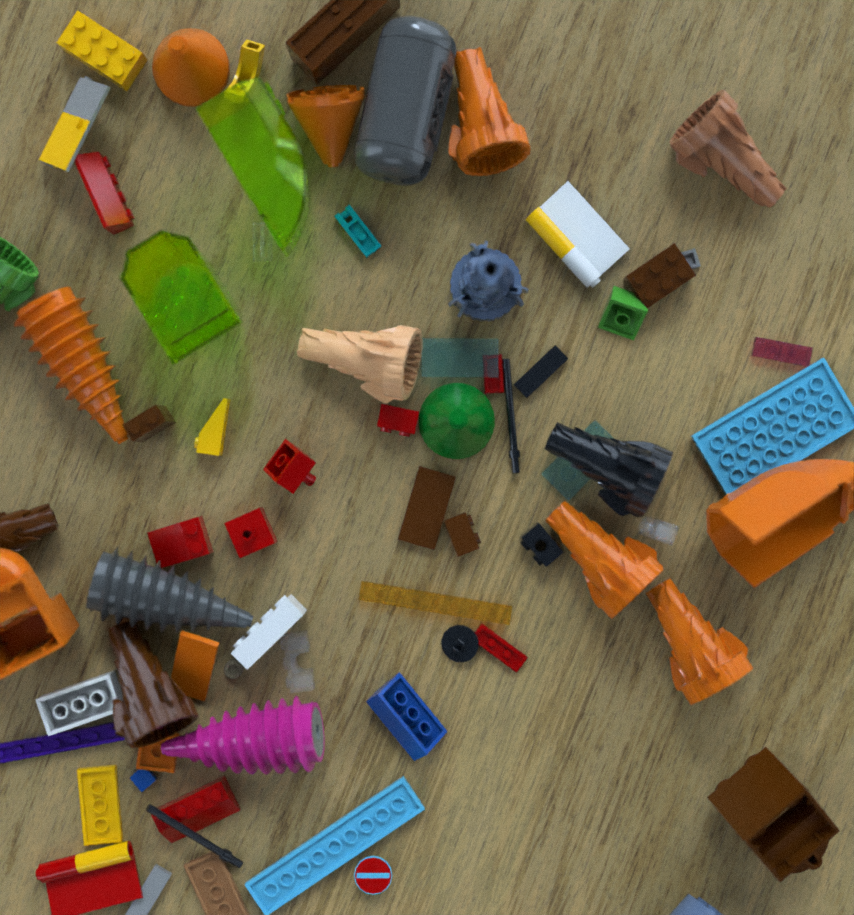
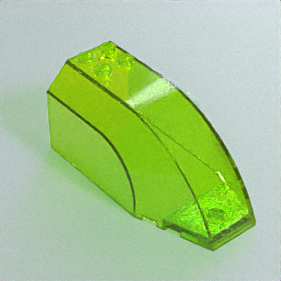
[195,77,311,257]

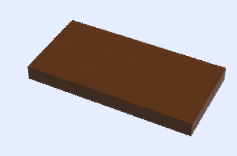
[398,466,456,550]

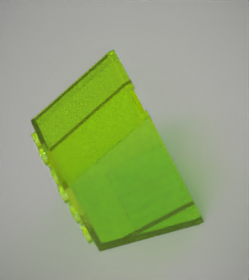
[120,230,242,365]

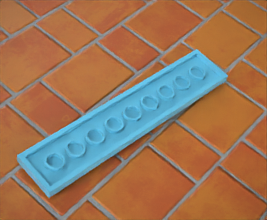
[244,776,425,915]

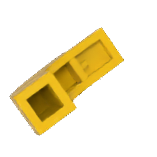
[224,40,265,104]

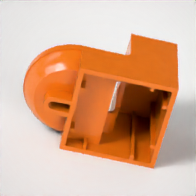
[0,548,80,680]

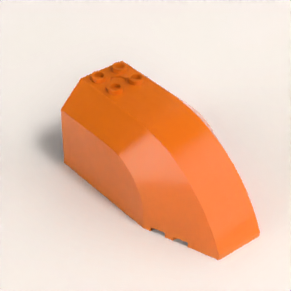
[706,459,854,588]

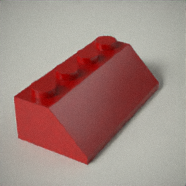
[74,152,135,235]
[151,775,241,843]

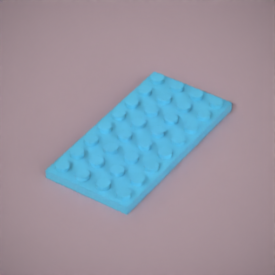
[691,358,854,495]

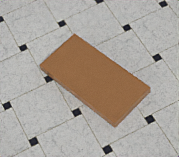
[183,851,250,915]

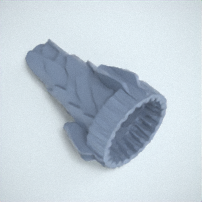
[448,240,529,322]

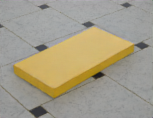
[77,765,123,846]

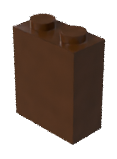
[123,404,176,442]

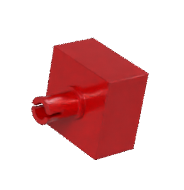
[263,438,316,494]
[224,507,278,558]

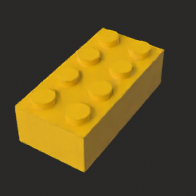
[56,10,147,92]

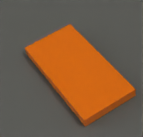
[171,631,220,702]

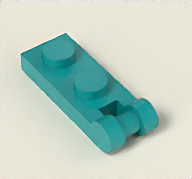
[334,205,382,258]

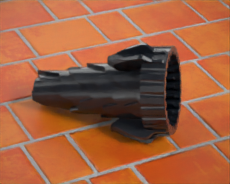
[544,422,673,517]

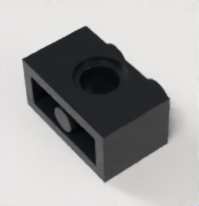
[520,522,564,567]

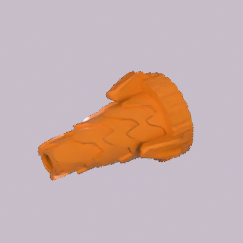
[448,47,531,176]
[545,501,664,619]
[645,578,753,705]

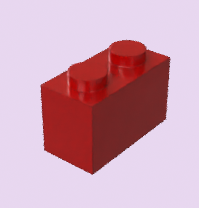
[377,404,419,437]

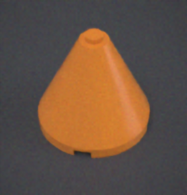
[152,28,230,107]
[286,85,365,167]

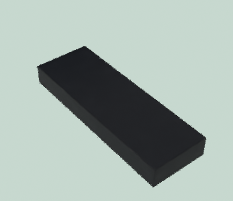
[514,345,568,398]

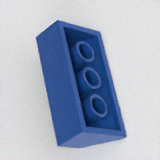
[366,672,448,761]

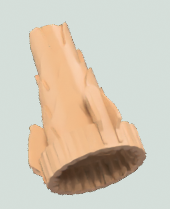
[297,325,423,404]

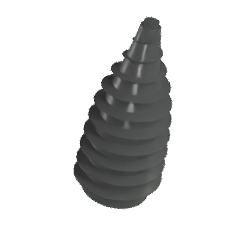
[86,547,253,633]

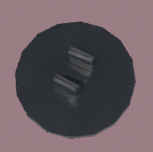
[441,625,479,663]

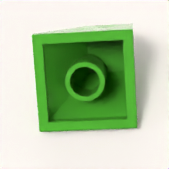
[598,286,648,340]

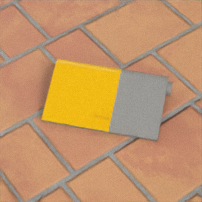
[39,76,111,172]

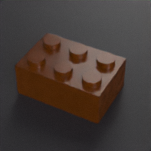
[624,243,696,308]

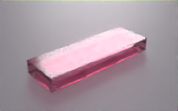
[751,337,813,367]

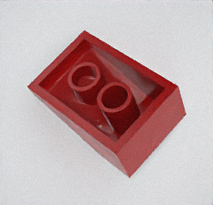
[147,516,213,568]

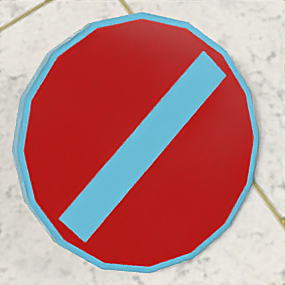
[354,856,392,895]

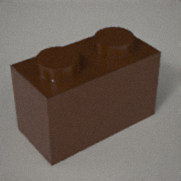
[444,512,481,557]

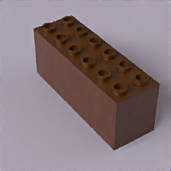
[285,0,400,86]

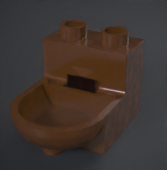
[707,747,840,882]

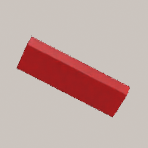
[475,623,528,673]

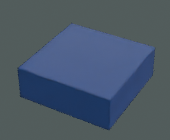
[130,769,158,792]

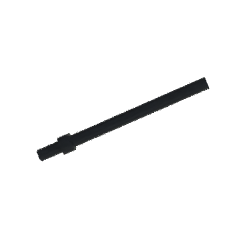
[502,359,520,473]
[146,804,243,868]

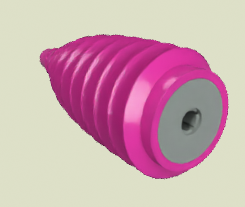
[161,696,325,775]

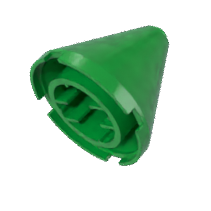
[418,383,495,459]

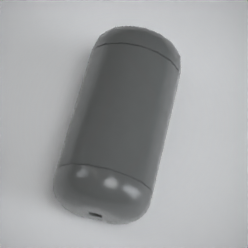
[354,16,456,186]

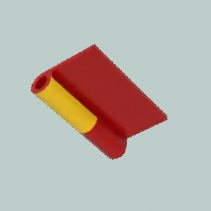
[36,840,143,915]

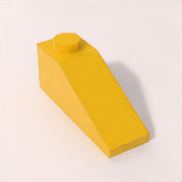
[194,398,231,456]

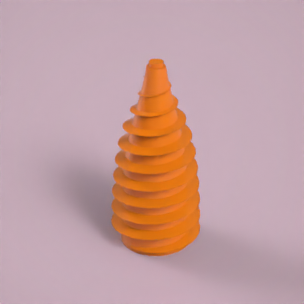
[14,287,129,444]

